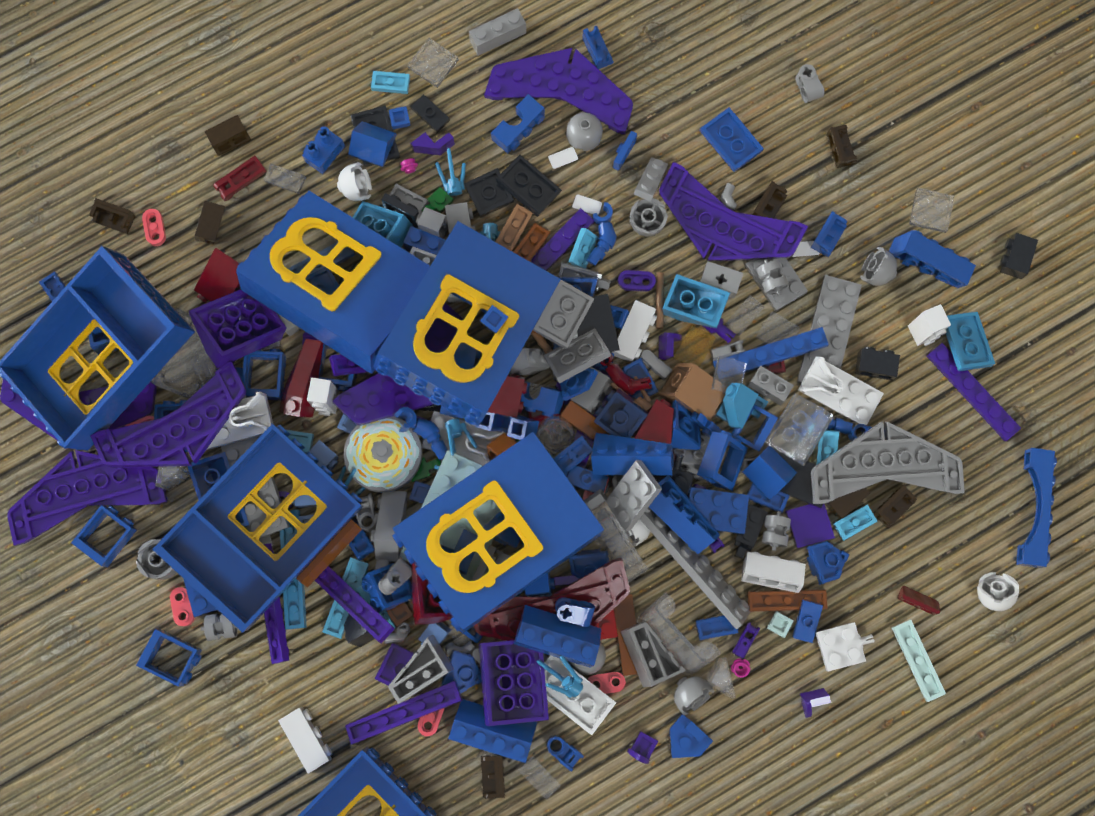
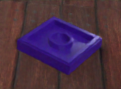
[785,504,835,549]
[375,643,414,686]

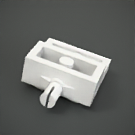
[815,622,874,672]

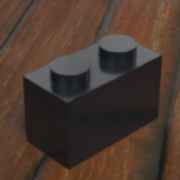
[1000,233,1038,279]
[855,347,900,381]

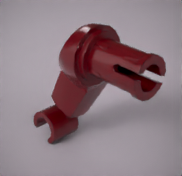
[601,353,652,395]

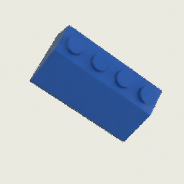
[187,452,249,527]
[513,605,601,668]
[448,699,538,763]

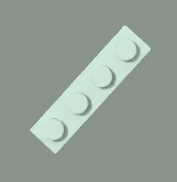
[892,620,946,702]

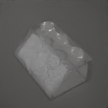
[764,393,834,466]

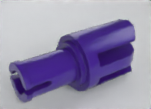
[701,318,736,344]

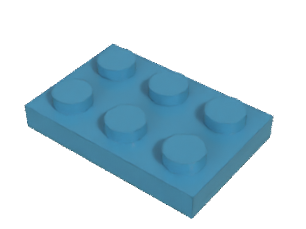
[946,312,995,371]

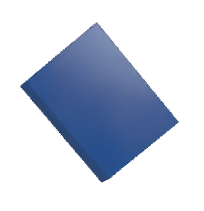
[348,121,397,167]
[671,400,701,450]
[742,445,797,500]

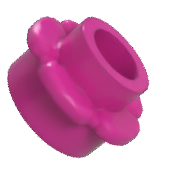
[400,158,418,174]
[731,658,751,678]

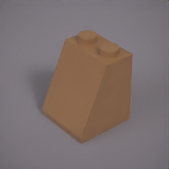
[658,363,727,421]

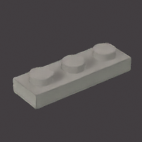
[634,157,668,201]

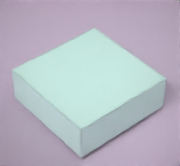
[766,611,794,638]

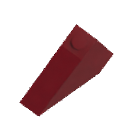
[279,339,324,418]
[412,563,452,625]

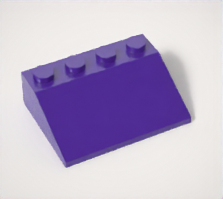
[189,290,287,368]
[479,640,549,726]

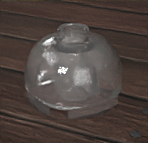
[536,415,575,455]

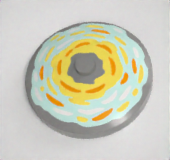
[344,416,422,492]

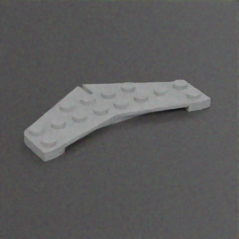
[811,421,965,504]

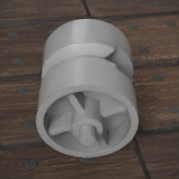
[756,259,789,295]
[762,511,791,551]
[201,614,238,641]

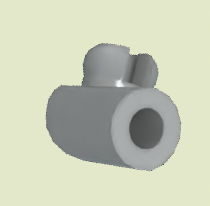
[720,183,737,211]

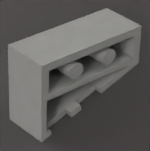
[371,491,407,562]
[620,622,686,687]
[388,635,454,704]

